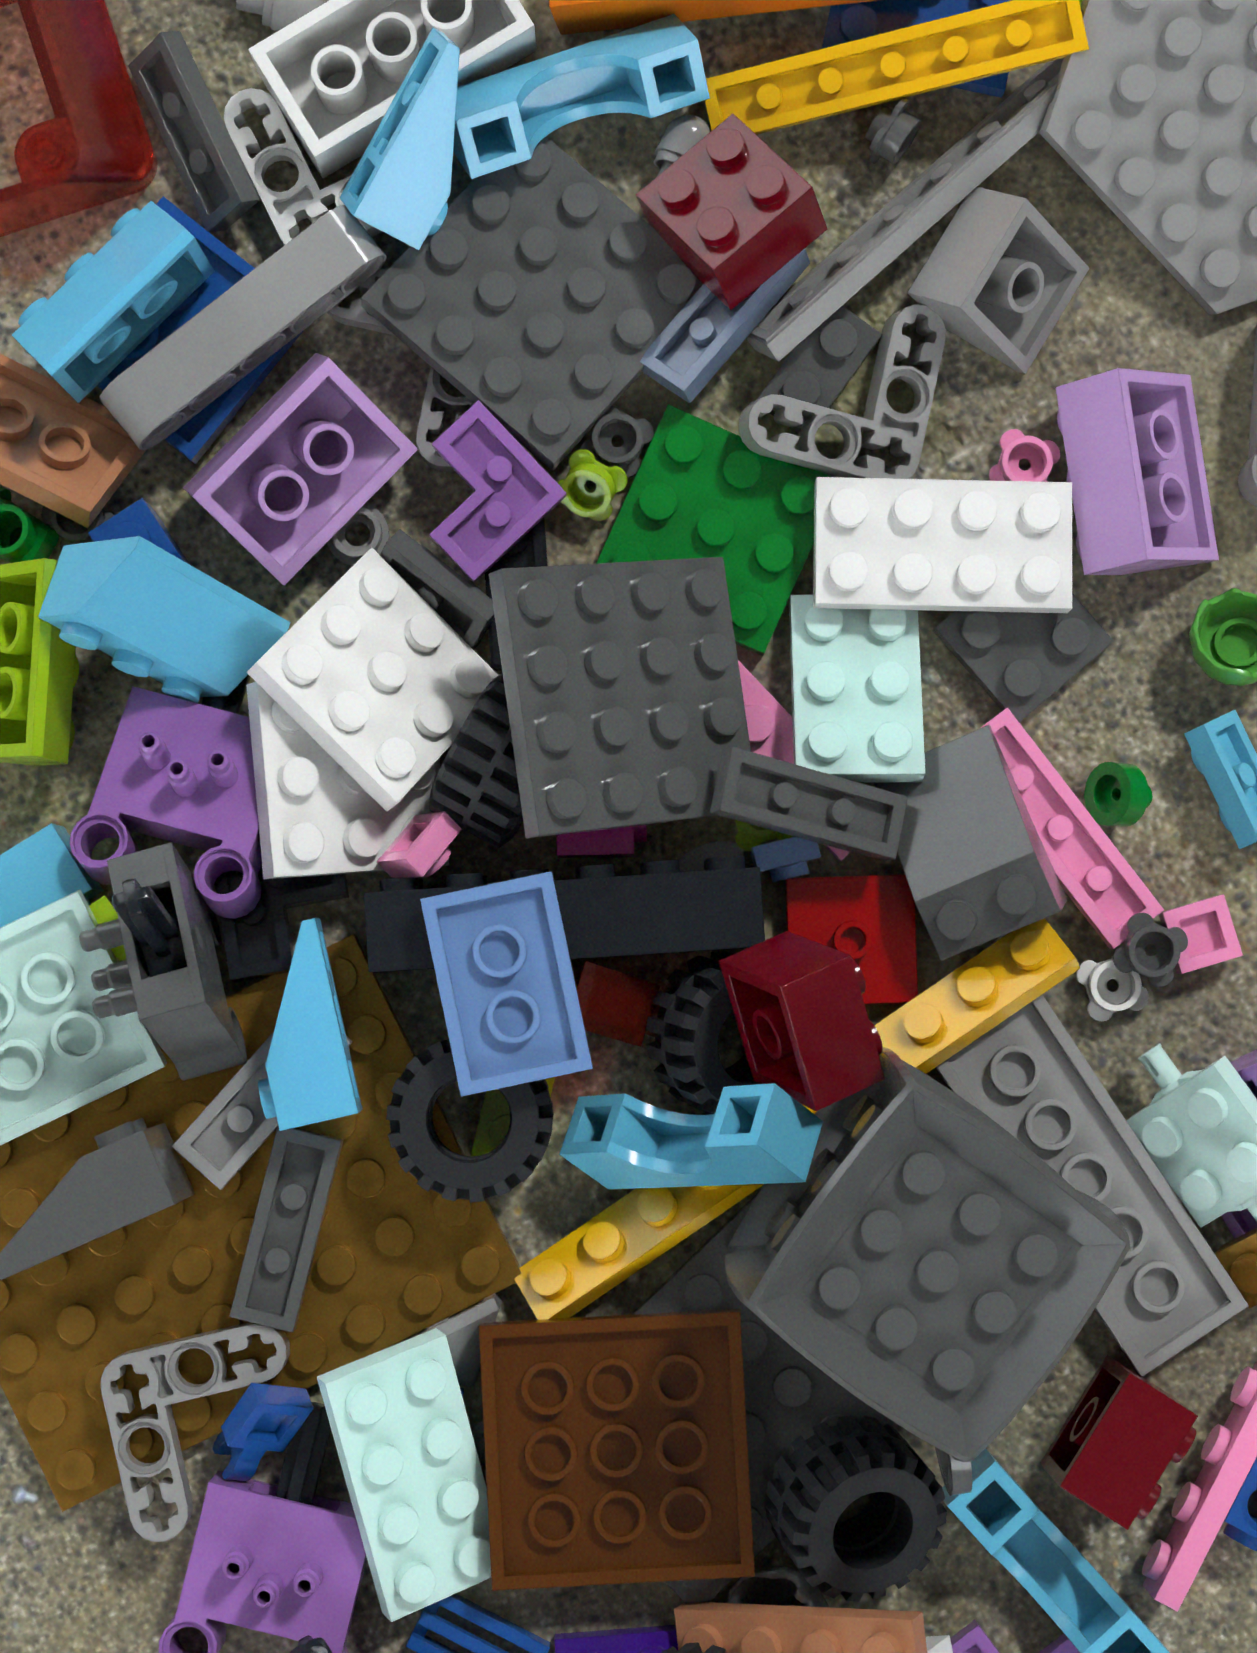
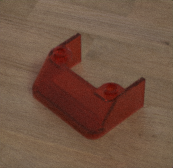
[0,0,158,237]

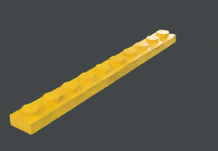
[514,918,1080,1320]

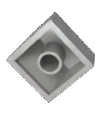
[908,187,1089,374]

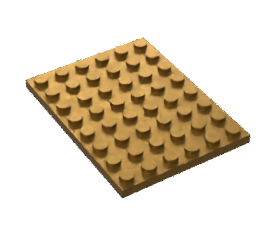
[0,934,521,1512]

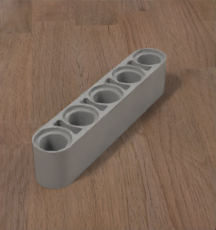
[100,205,386,450]

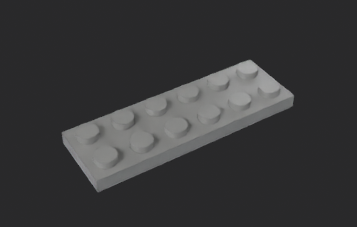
[936,995,1249,1377]

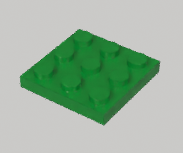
[596,404,831,656]

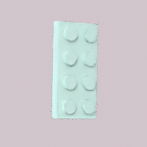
[317,1328,491,1622]

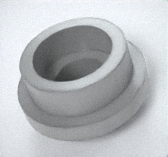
[327,504,390,566]

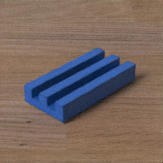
[406,1594,551,1653]

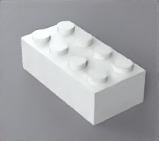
[248,0,537,178]

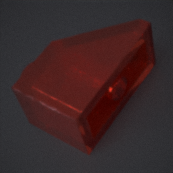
[577,962,661,1047]

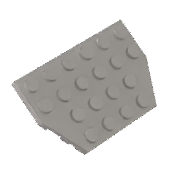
[1039,0,1257,315]

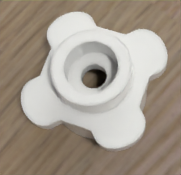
[1076,956,1149,1021]

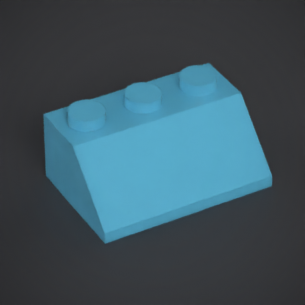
[12,201,215,403]
[38,536,291,703]

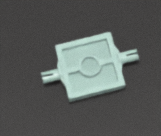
[1126,1043,1257,1228]

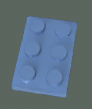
[420,871,593,1097]

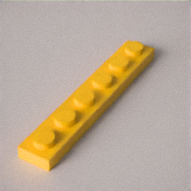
[705,0,1089,135]

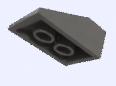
[874,724,1067,961]
[0,1118,195,1280]

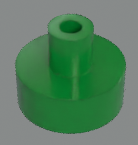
[1084,762,1152,827]

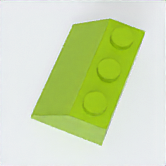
[0,558,79,766]

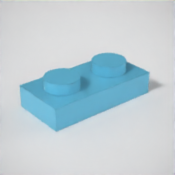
[1184,710,1257,849]

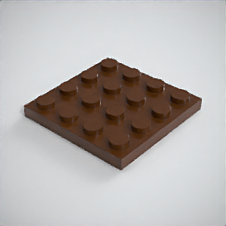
[479,1309,755,1591]

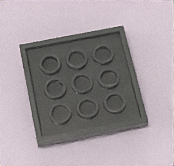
[361,136,703,471]
[489,557,751,839]

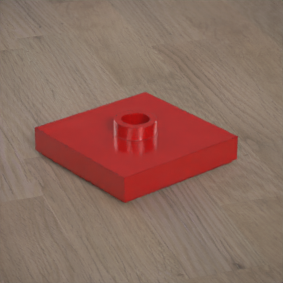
[785,875,918,1004]

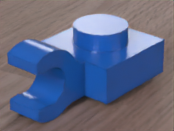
[212,1383,314,1482]

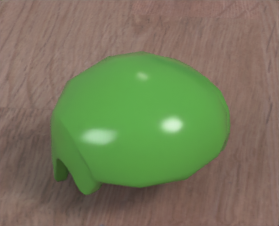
[1189,588,1257,686]

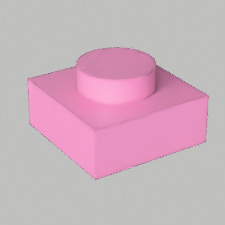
[377,811,462,878]
[1159,894,1243,974]

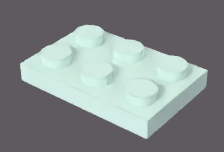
[789,595,925,783]

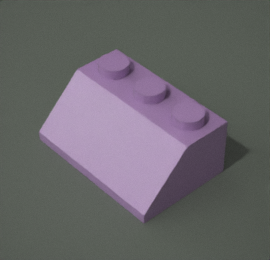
[183,353,418,586]
[1056,368,1219,575]

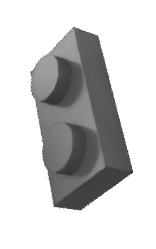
[757,306,882,434]
[380,529,495,650]

